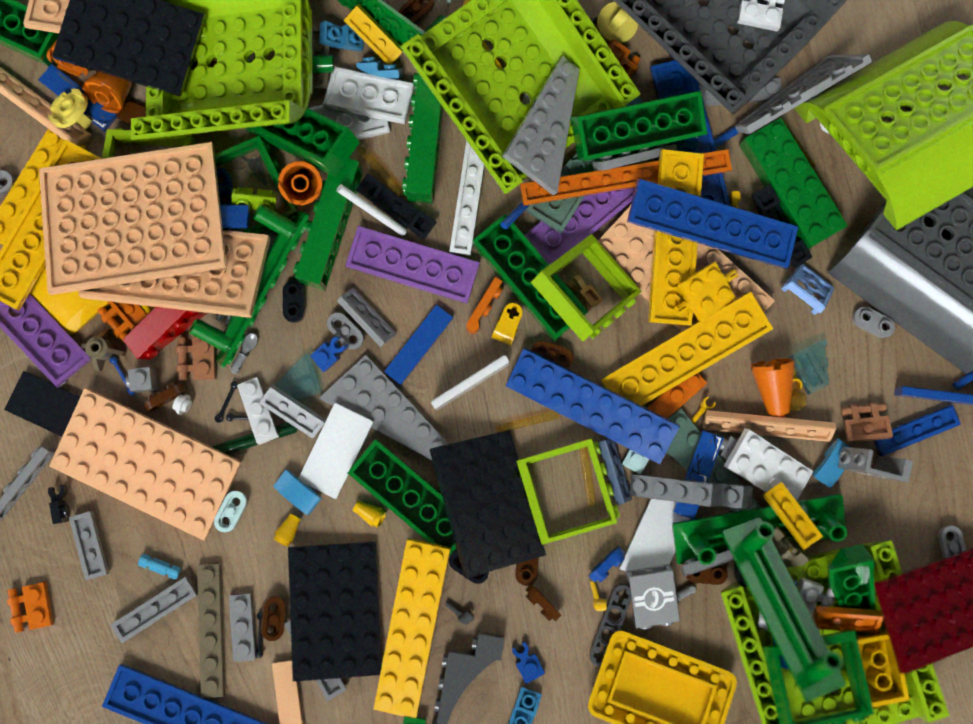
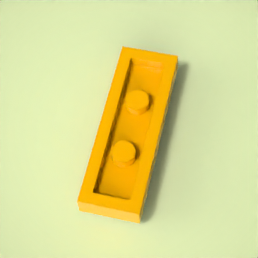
[344,4,403,64]
[763,482,823,550]

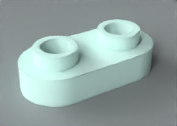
[214,491,248,532]

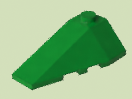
[828,544,875,633]

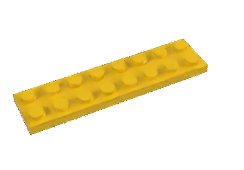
[0,139,102,311]
[648,149,704,326]
[601,292,773,406]
[373,538,451,718]

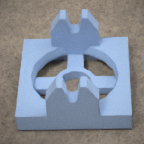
[781,263,835,315]

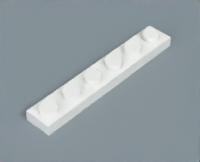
[449,140,484,256]

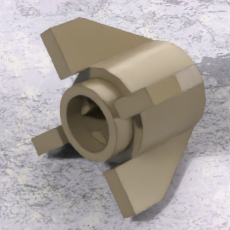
[81,328,126,371]
[771,527,810,567]

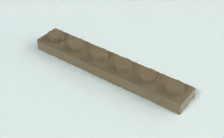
[197,563,225,698]

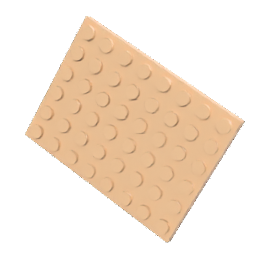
[39,142,227,295]

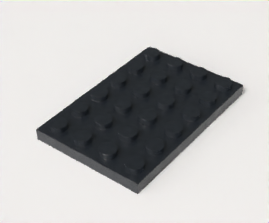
[52,0,206,97]
[430,430,546,579]
[288,542,381,682]

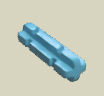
[138,554,181,580]

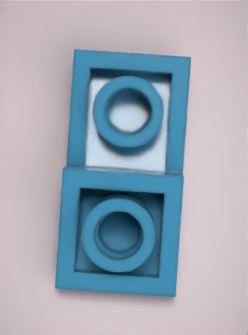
[319,21,363,51]
[356,57,403,78]
[812,438,852,488]
[273,470,322,515]
[508,687,542,724]

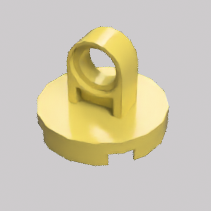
[596,2,638,44]
[48,88,92,130]

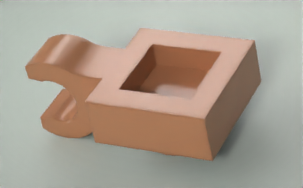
[566,275,604,312]

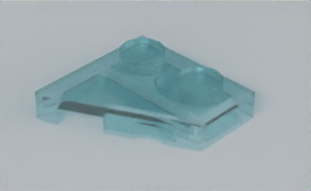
[788,339,829,395]
[275,353,323,401]

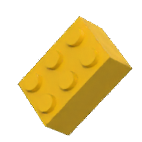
[856,628,909,707]

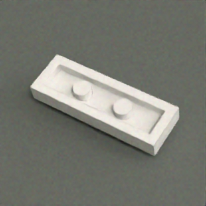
[237,377,279,445]

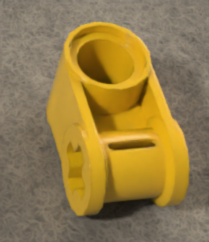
[491,303,523,346]

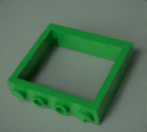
[215,136,299,234]
[763,631,874,724]

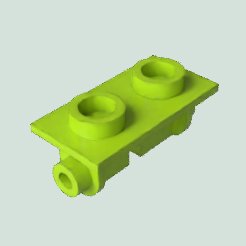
[232,186,277,211]

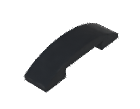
[355,173,437,240]
[751,184,813,268]

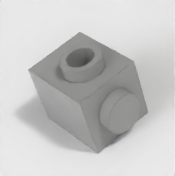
[126,367,159,393]

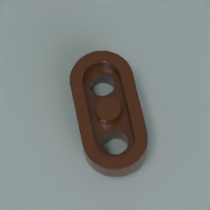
[399,0,434,25]
[532,341,573,368]
[144,382,186,412]
[515,557,539,586]
[685,564,728,585]
[526,584,562,622]
[260,596,286,641]

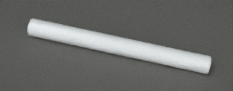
[336,184,407,236]

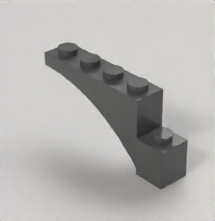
[629,474,753,509]
[432,631,505,724]

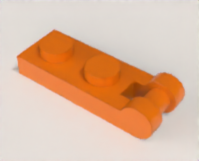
[466,277,504,334]

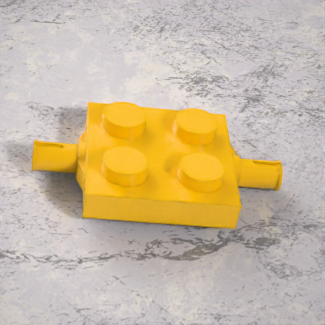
[675,262,738,321]

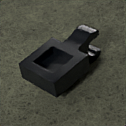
[48,485,70,524]

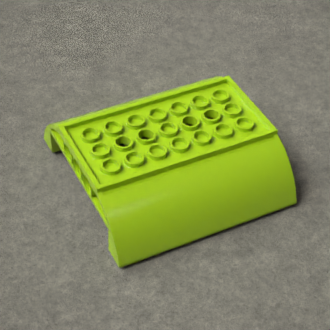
[131,0,313,140]
[400,0,640,194]
[794,21,973,230]
[721,540,950,724]

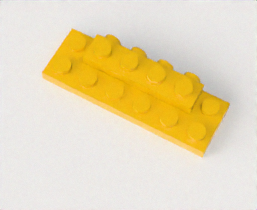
[0,129,89,245]

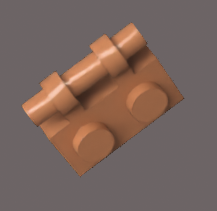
[176,337,216,381]
[841,402,893,443]

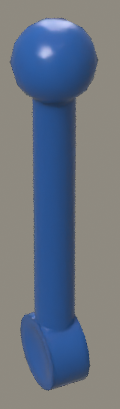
[109,356,136,396]

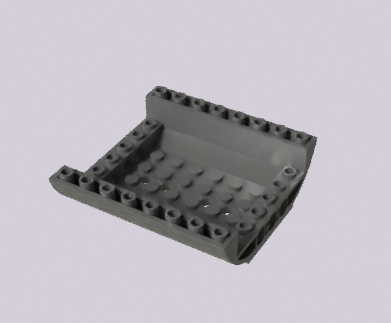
[613,0,847,115]
[828,187,973,374]

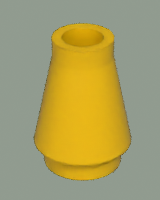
[353,500,386,528]
[273,513,301,547]

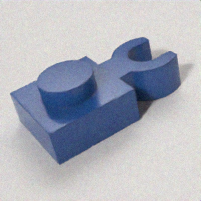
[310,335,349,372]
[512,641,545,684]

